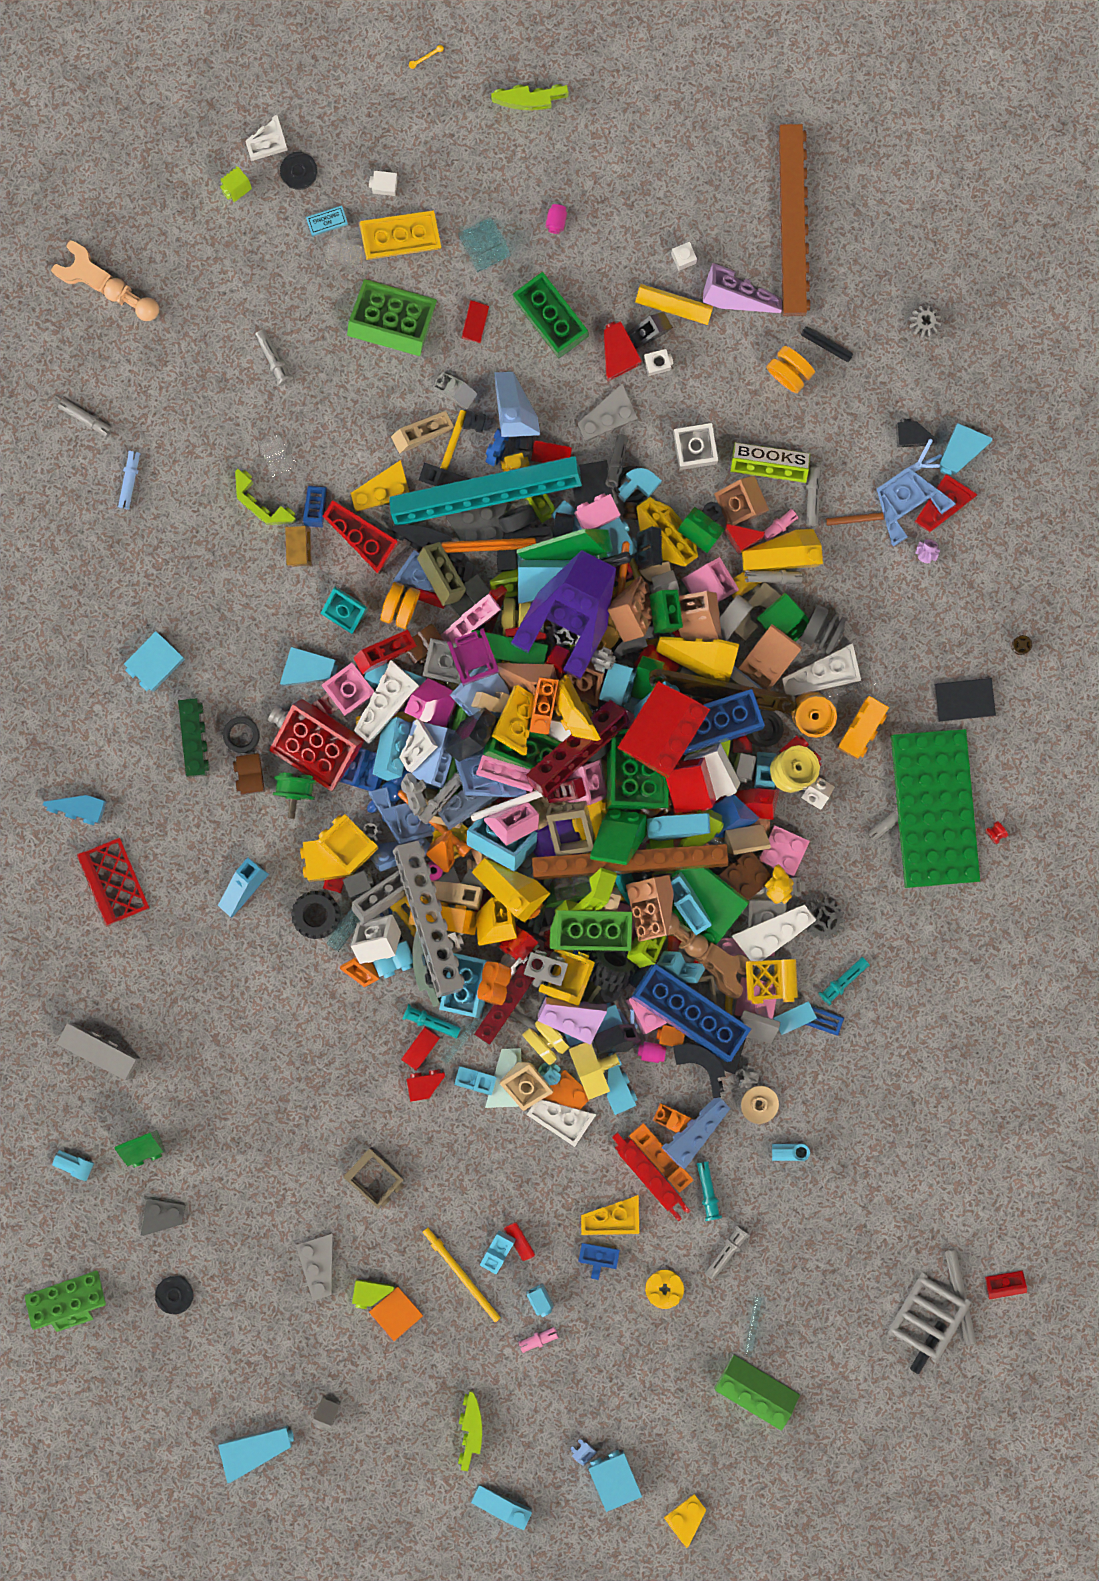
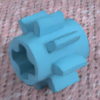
[538,1063,561,1086]

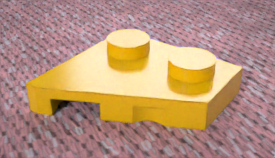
[664,1494,706,1548]

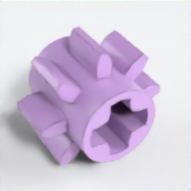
[915,539,940,563]

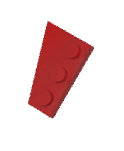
[914,474,978,533]

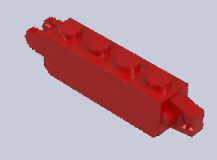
[612,1132,691,1222]

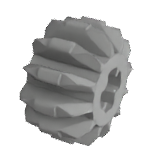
[909,306,942,338]

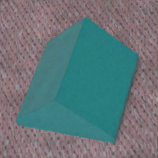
[320,586,368,634]

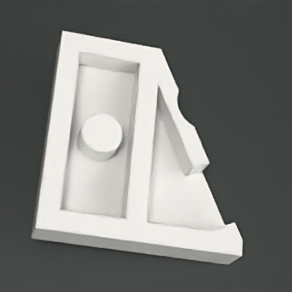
[245,115,288,161]
[399,719,438,773]

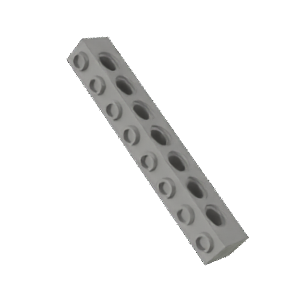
[393,840,464,998]

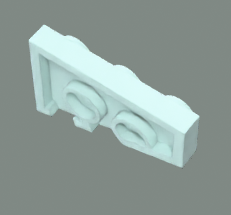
[485,1048,521,1108]

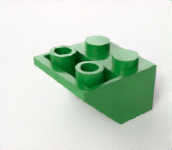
[757,593,810,642]

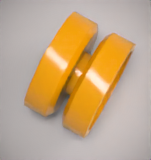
[766,346,815,393]
[380,581,420,630]
[791,691,837,738]

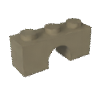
[733,582,781,642]

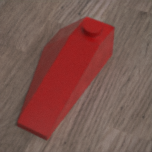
[697,788,779,820]

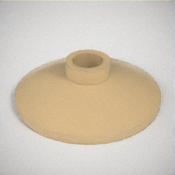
[741,1086,779,1124]

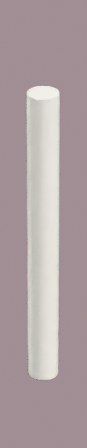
[471,791,543,821]

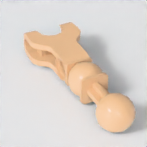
[51,240,159,321]

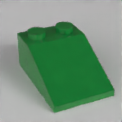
[590,809,647,865]
[114,1130,165,1168]

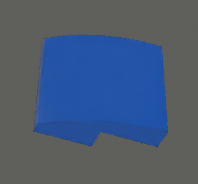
[339,748,382,791]

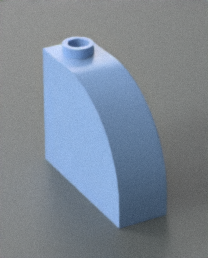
[450,665,510,718]
[409,721,455,788]

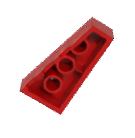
[323,500,400,574]

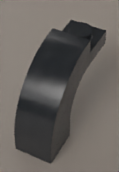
[497,524,552,572]
[673,1043,726,1099]

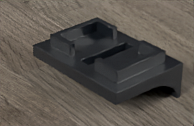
[636,526,662,570]

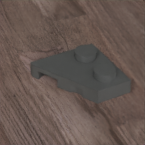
[140,1198,186,1236]

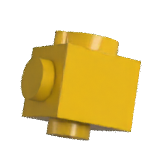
[500,452,530,472]

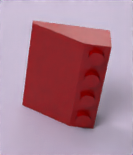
[618,681,710,779]
[269,698,365,791]

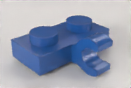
[578,1243,620,1280]

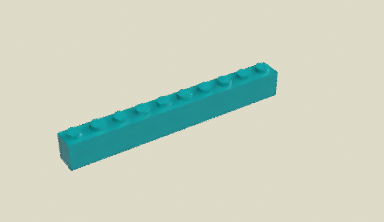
[389,456,582,526]

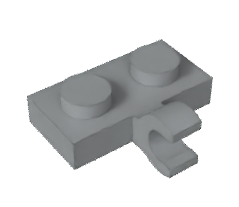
[401,773,427,816]

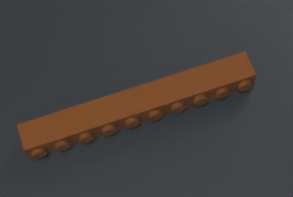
[779,124,810,316]
[532,844,728,880]

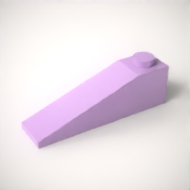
[703,263,782,313]

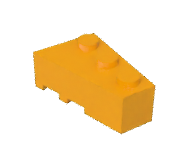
[837,696,889,760]
[408,899,477,935]

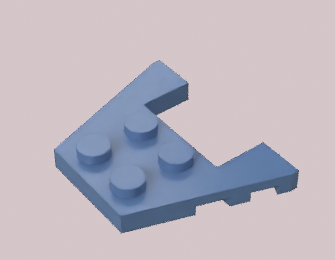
[877,467,956,547]
[455,745,527,797]
[369,782,438,843]

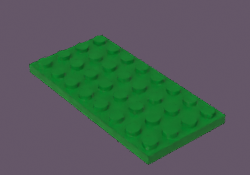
[891,729,981,888]

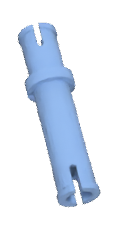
[117,451,141,510]

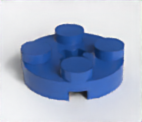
[485,428,509,467]

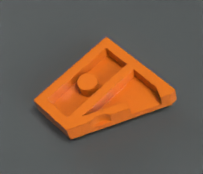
[543,1070,589,1110]

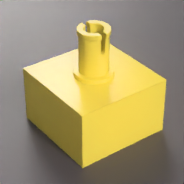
[568,1043,620,1100]

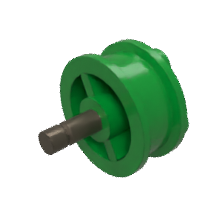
[272,772,317,819]

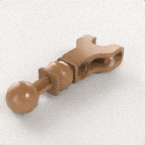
[669,912,755,998]

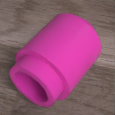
[545,204,567,234]
[427,861,443,881]
[637,1041,666,1063]

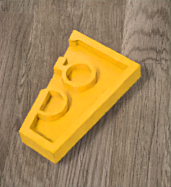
[492,685,533,755]
[581,1195,639,1235]

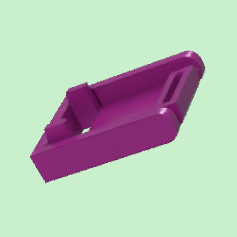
[447,629,500,686]

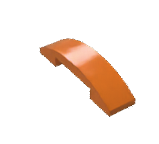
[629,1123,694,1193]

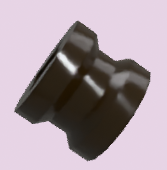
[623,502,641,520]
[1011,635,1032,655]

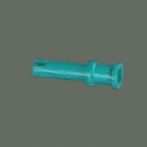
[818,957,870,1006]
[402,1003,461,1039]
[697,1161,722,1221]

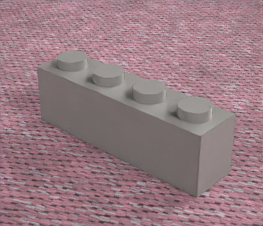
[352,860,423,925]

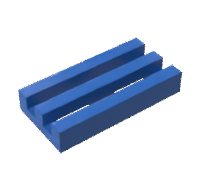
[805,1006,844,1036]

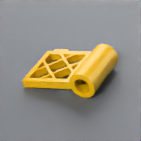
[746,959,798,1004]

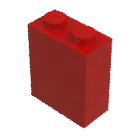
[666,757,716,814]

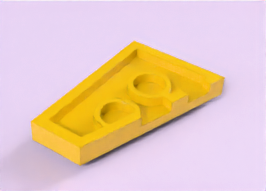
[350,460,409,512]

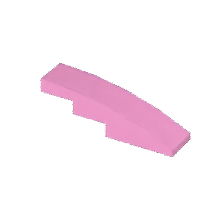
[441,594,501,644]

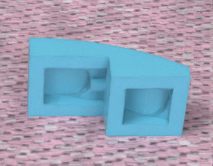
[773,1001,817,1035]
[454,1066,497,1096]
[480,1230,516,1274]

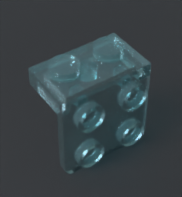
[458,218,511,273]

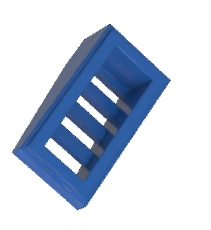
[303,486,327,528]

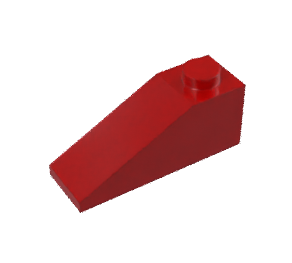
[353,629,417,674]

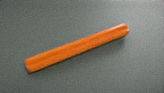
[441,538,536,553]

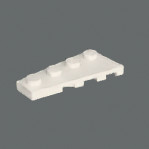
[782,643,861,696]
[354,660,420,743]
[732,904,817,966]

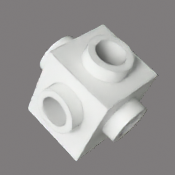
[801,777,835,810]

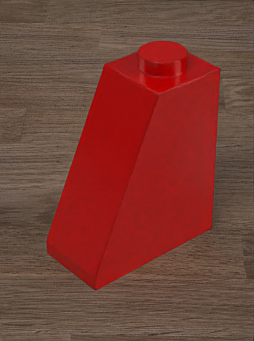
[603,321,642,382]

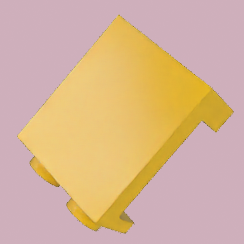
[318,814,379,875]
[538,949,595,1006]

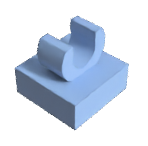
[571,1439,597,1466]

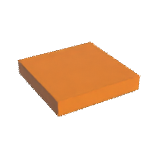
[369,1286,423,1341]

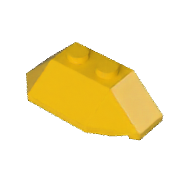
[637,497,698,567]
[554,674,600,741]

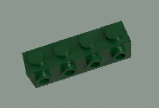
[178,698,210,778]

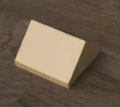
[724,824,771,854]
[500,1062,554,1111]

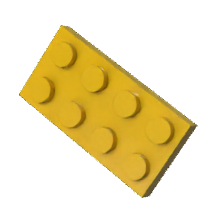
[359,210,441,260]

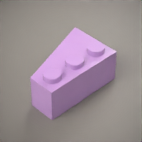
[538,997,607,1045]

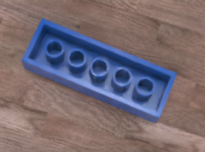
[682,689,765,756]
[630,964,751,1062]

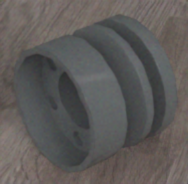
[800,604,847,655]

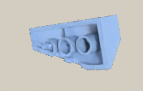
[494,372,540,437]

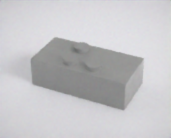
[56,1023,140,1080]

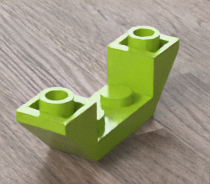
[235,468,296,525]
[555,868,617,913]

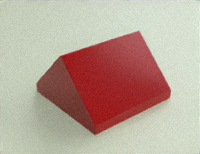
[724,524,765,555]

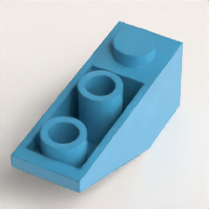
[43,795,107,826]
[218,858,269,918]

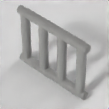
[887,1272,972,1363]

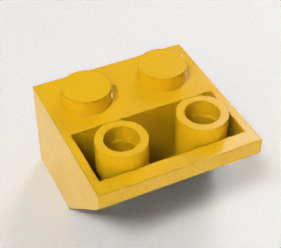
[475,897,517,946]

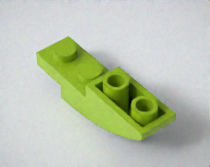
[491,84,569,110]
[458,1390,483,1472]

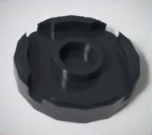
[280,152,318,190]
[155,1276,194,1315]

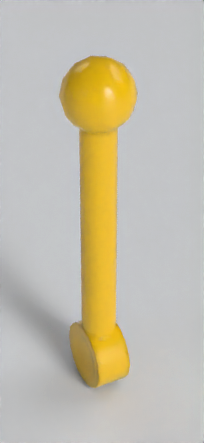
[409,45,444,69]

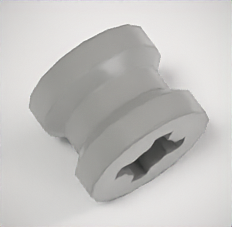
[268,705,289,728]

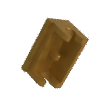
[285,526,312,567]

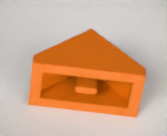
[425,830,455,873]
[340,957,379,987]

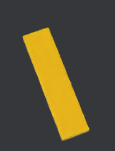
[635,284,713,325]

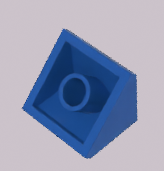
[710,794,759,838]

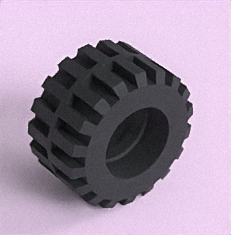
[291,891,341,939]
[588,950,638,992]

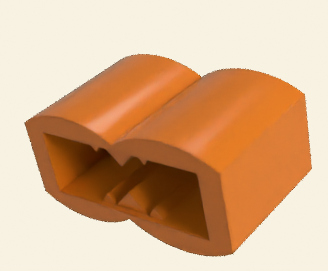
[477,961,511,1005]

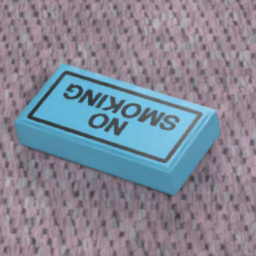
[306,206,348,236]

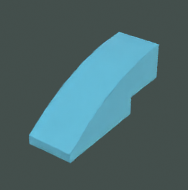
[670,872,712,935]

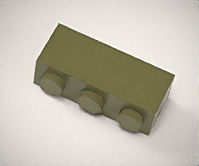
[417,542,466,606]

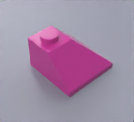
[404,678,457,728]

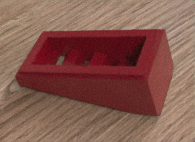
[547,777,586,803]

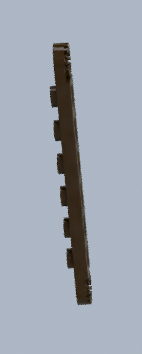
[649,669,797,714]

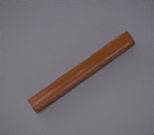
[826,512,884,526]

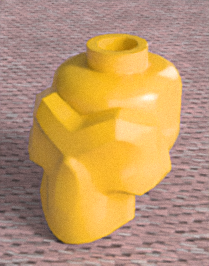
[764,864,794,904]

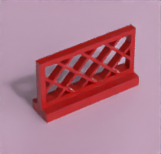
[77,837,149,927]

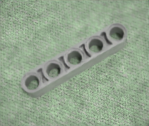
[696,595,753,676]

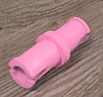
[763,509,798,541]
[518,1327,559,1353]

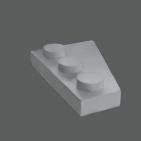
[296,1233,333,1301]

